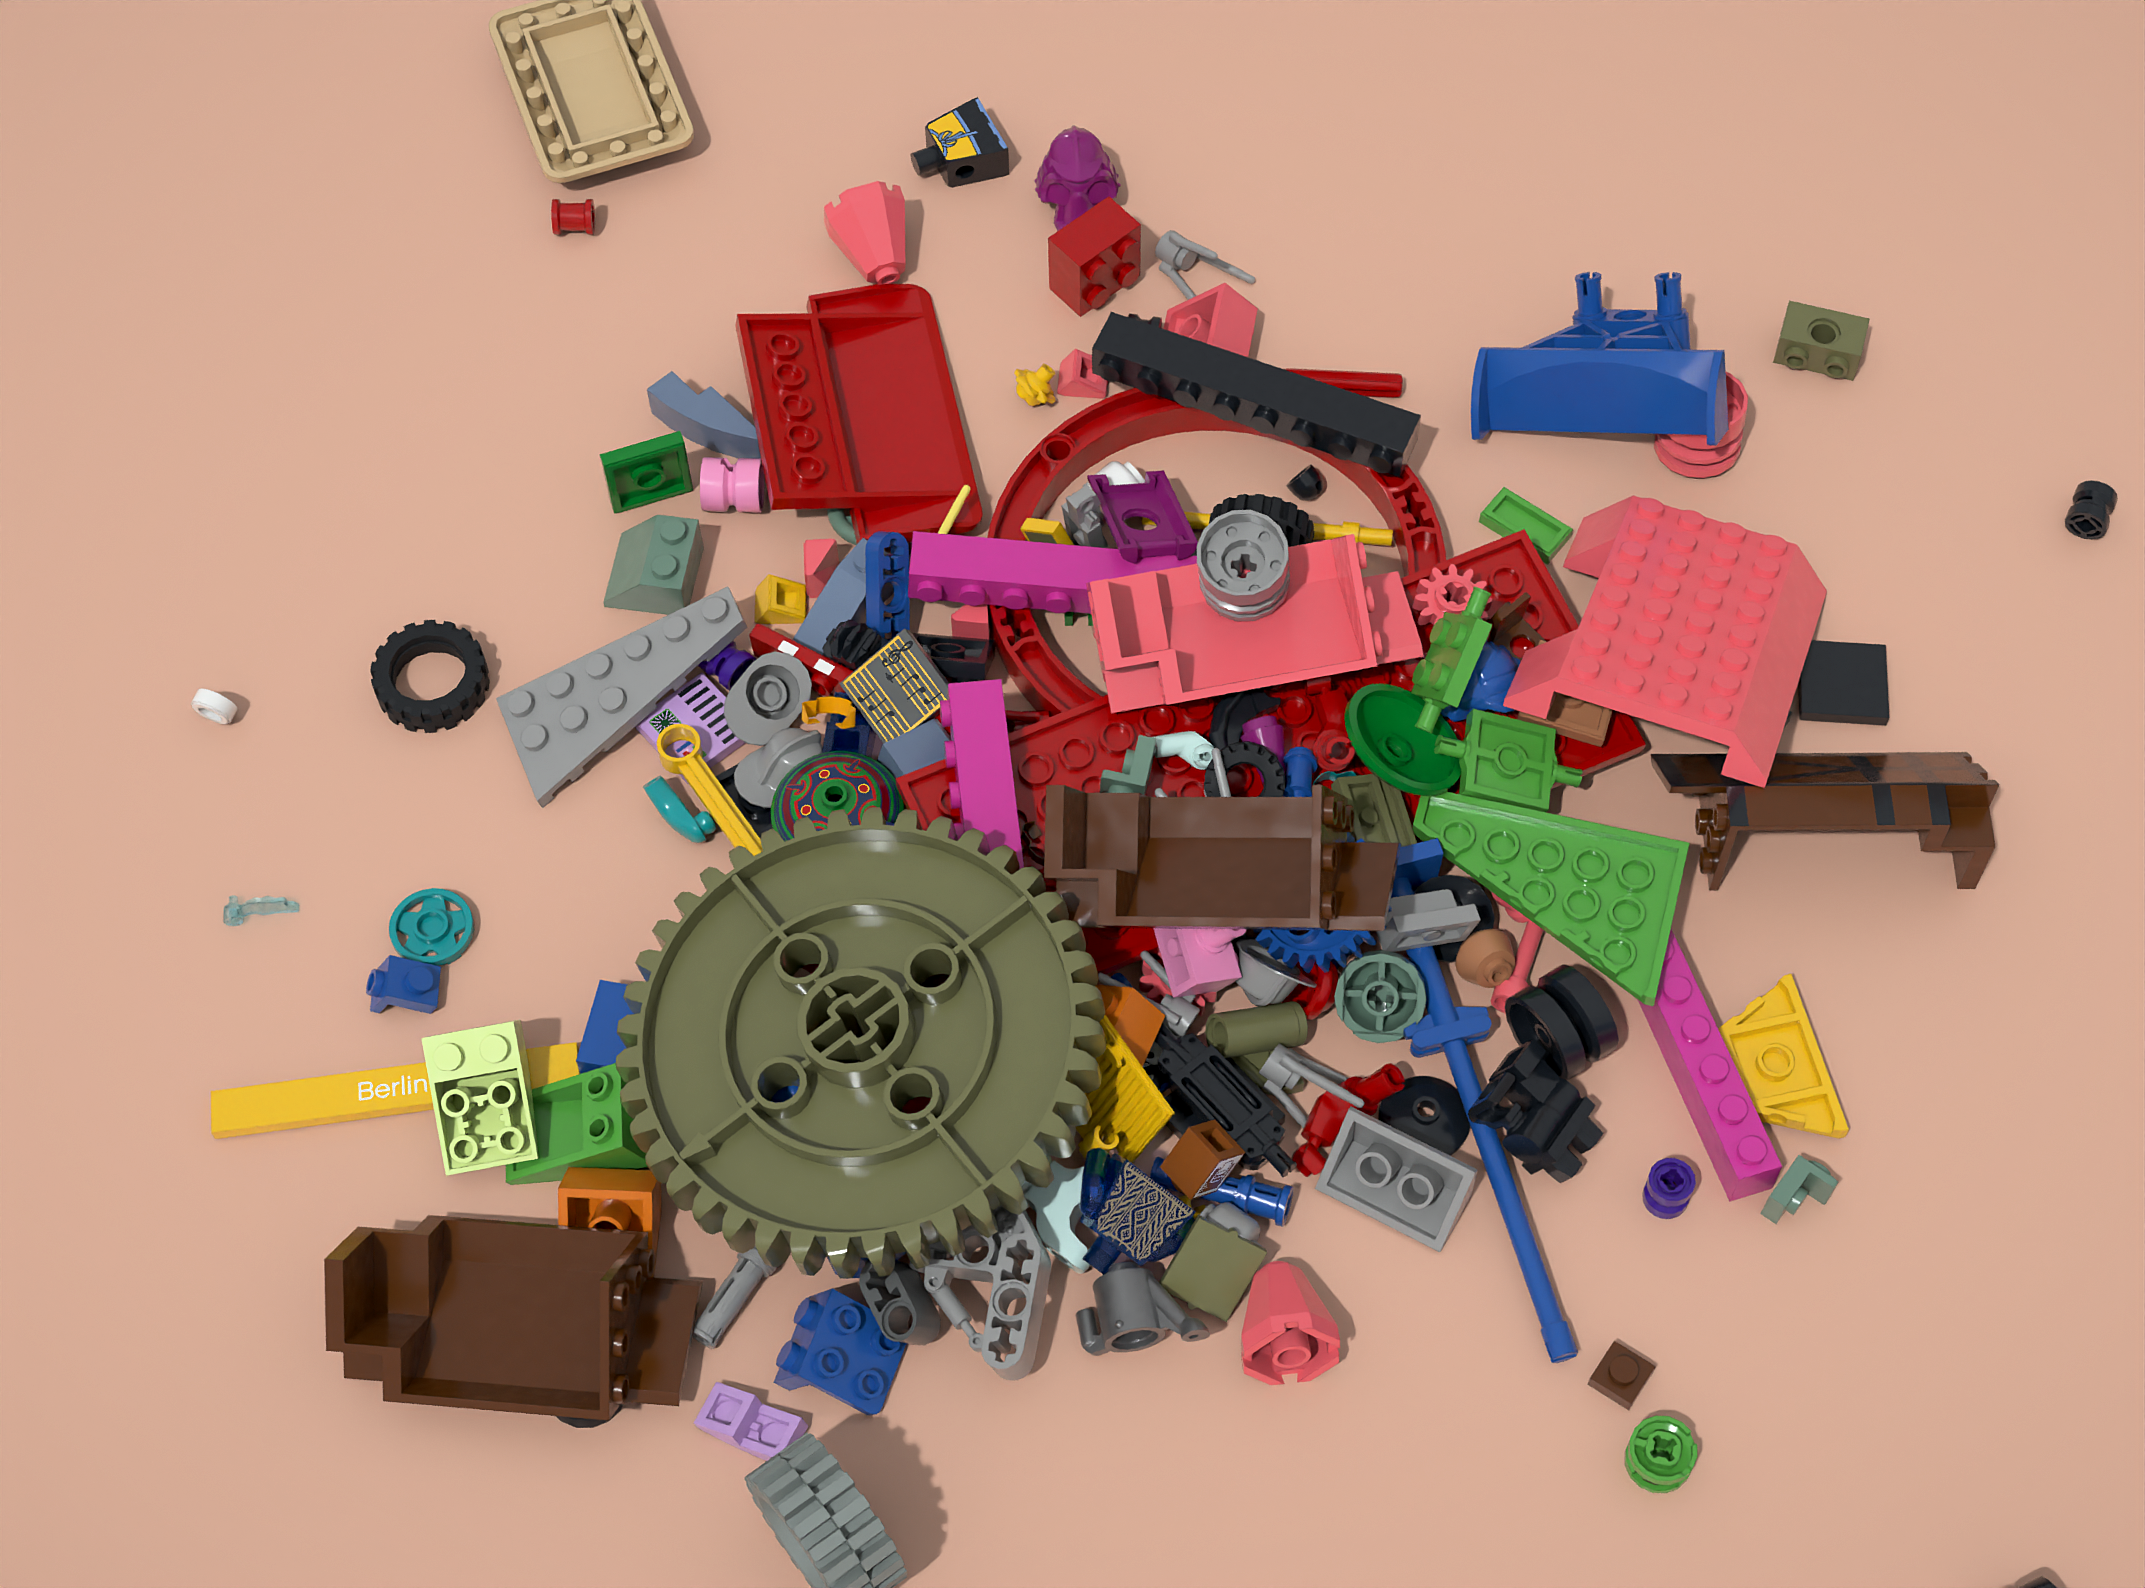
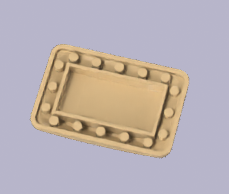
[489,0,694,183]

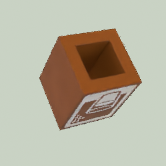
[1160,1119,1246,1200]

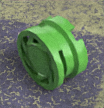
[1624,1416,1698,1493]

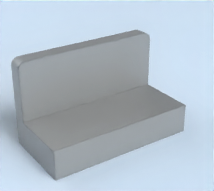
[1376,889,1481,952]

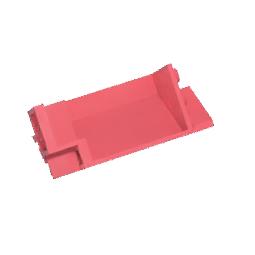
[1086,534,1424,714]

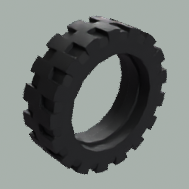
[370,620,490,733]

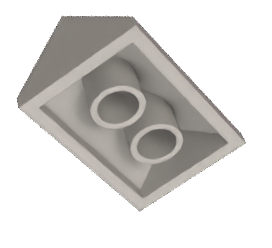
[1315,1107,1478,1252]

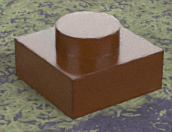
[1587,1341,1656,1410]

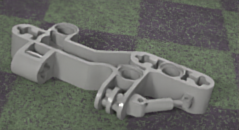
[909,1125,1076,1381]

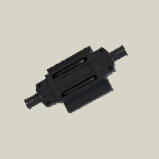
[1154,1022,1297,1177]

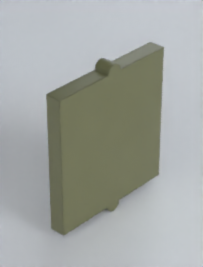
[1159,1215,1267,1322]

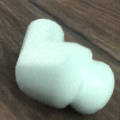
[1152,731,1214,770]

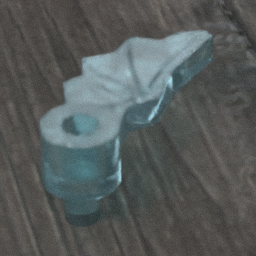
[223,895,299,926]

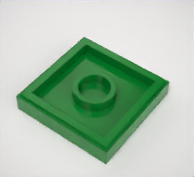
[599,431,693,514]

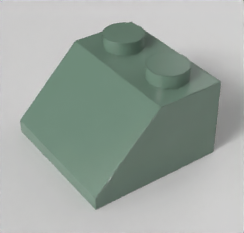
[603,515,704,615]

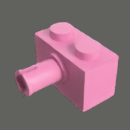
[1153,928,1247,998]

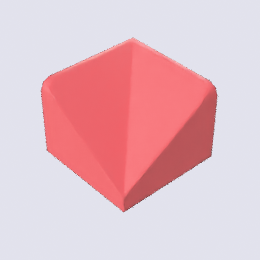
[803,538,839,598]

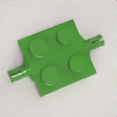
[1411,587,1492,734]
[1434,709,1582,812]

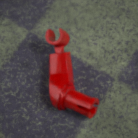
[1303,675,1355,772]
[1292,1063,1405,1177]

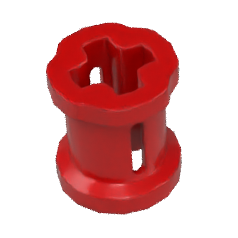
[551,199,595,235]

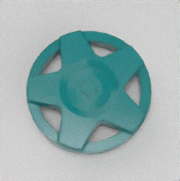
[389,888,474,966]

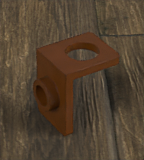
[1488,592,1545,661]

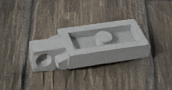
[1061,484,1108,548]

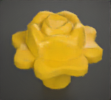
[1014,364,1056,406]

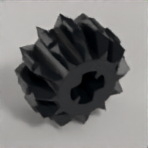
[822,619,889,671]

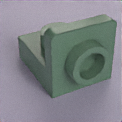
[1100,735,1156,795]
[1760,1155,1838,1224]

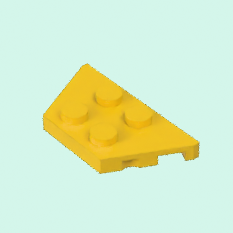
[1718,974,1849,1139]

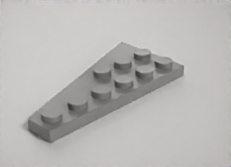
[496,586,748,808]

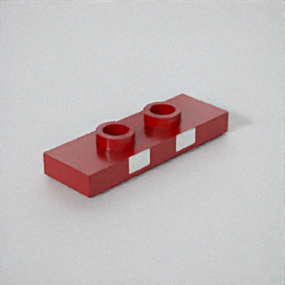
[749,624,858,709]

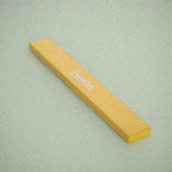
[211,1042,580,1139]

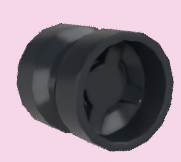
[2065,480,2118,540]

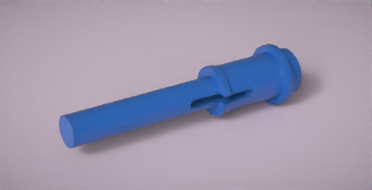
[1283,747,1318,797]

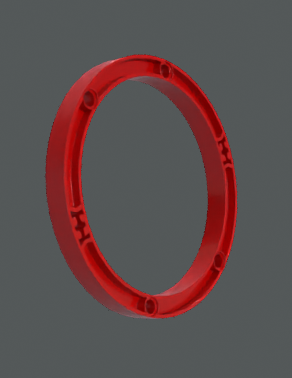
[987,388,1446,717]

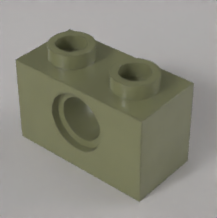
[1773,300,1870,381]

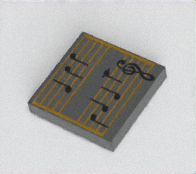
[840,628,949,743]

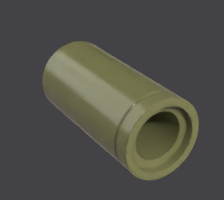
[1205,1001,1308,1058]

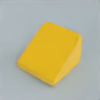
[754,574,806,624]

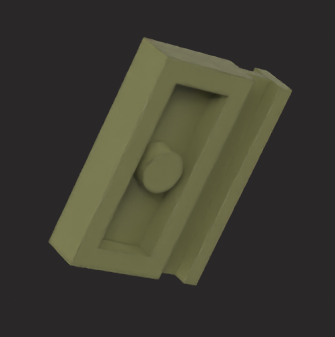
[1331,774,1417,847]

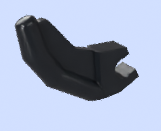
[1209,684,1281,750]

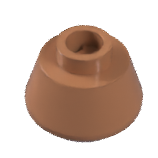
[1455,929,1515,988]

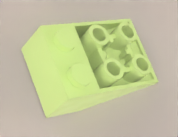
[421,1019,539,1176]

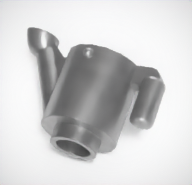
[1076,1262,1210,1356]

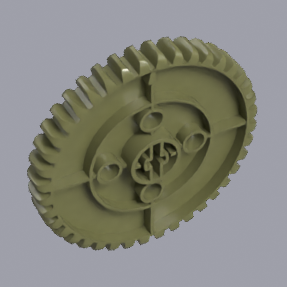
[616,807,1107,1279]

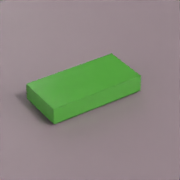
[1479,487,1573,565]

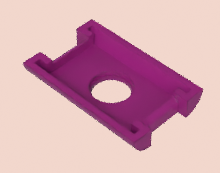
[1087,470,1198,563]

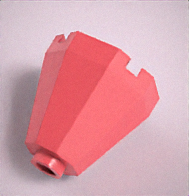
[824,181,906,285]
[1241,1261,1340,1386]

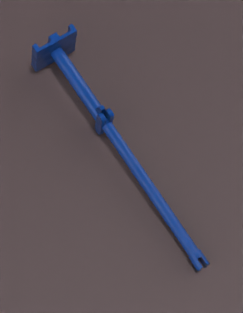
[1391,838,1578,1363]

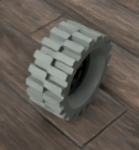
[744,1433,908,1588]

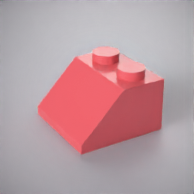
[1163,283,1258,357]

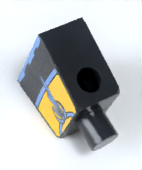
[910,97,1009,188]

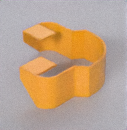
[802,697,856,729]

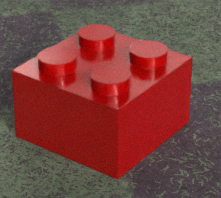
[1048,196,1141,317]

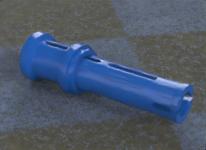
[1149,1157,1294,1227]

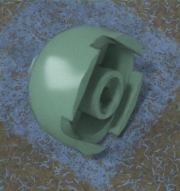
[1334,950,1427,1043]

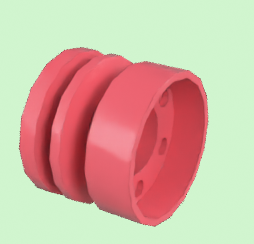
[1654,372,1748,478]

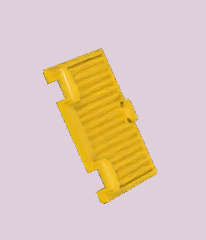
[1076,1015,1175,1181]

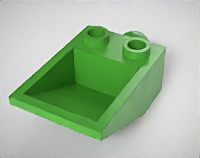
[506,1063,647,1185]

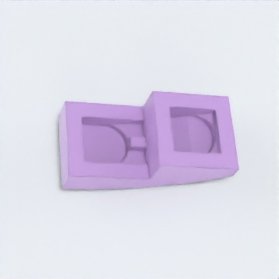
[694,1382,808,1461]

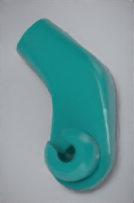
[643,776,716,843]

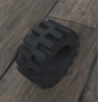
[1204,741,1285,797]

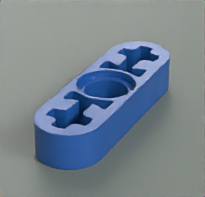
[865,531,910,641]

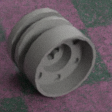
[1197,510,1290,622]

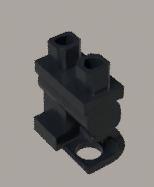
[1468,1038,1603,1183]

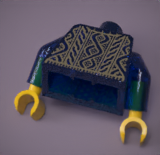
[1079,1125,1206,1275]

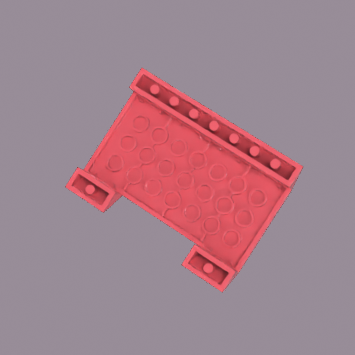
[1503,495,1827,788]

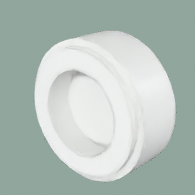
[191,688,238,724]

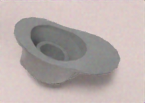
[724,652,812,746]
[734,728,824,808]
[1236,938,1317,1006]

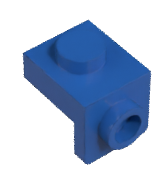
[366,955,441,1014]

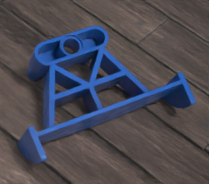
[1471,272,1729,446]

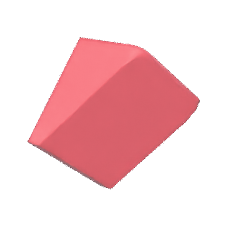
[1057,348,1108,399]

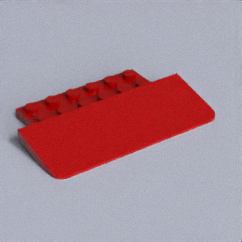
[735,284,983,544]

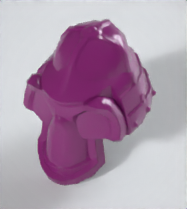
[1034,125,1121,231]

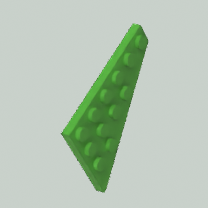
[1413,791,1689,1006]

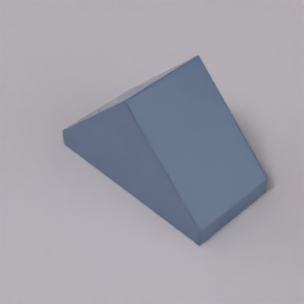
[877,719,951,803]

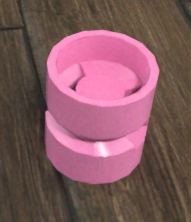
[700,457,765,513]

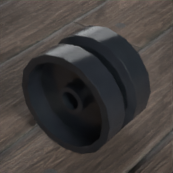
[1505,964,1619,1081]

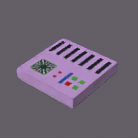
[635,673,745,784]

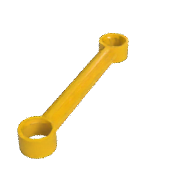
[657,724,763,856]

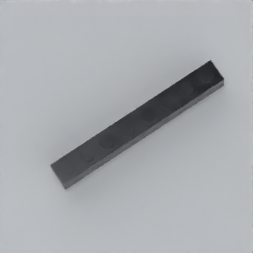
[1092,312,1421,477]

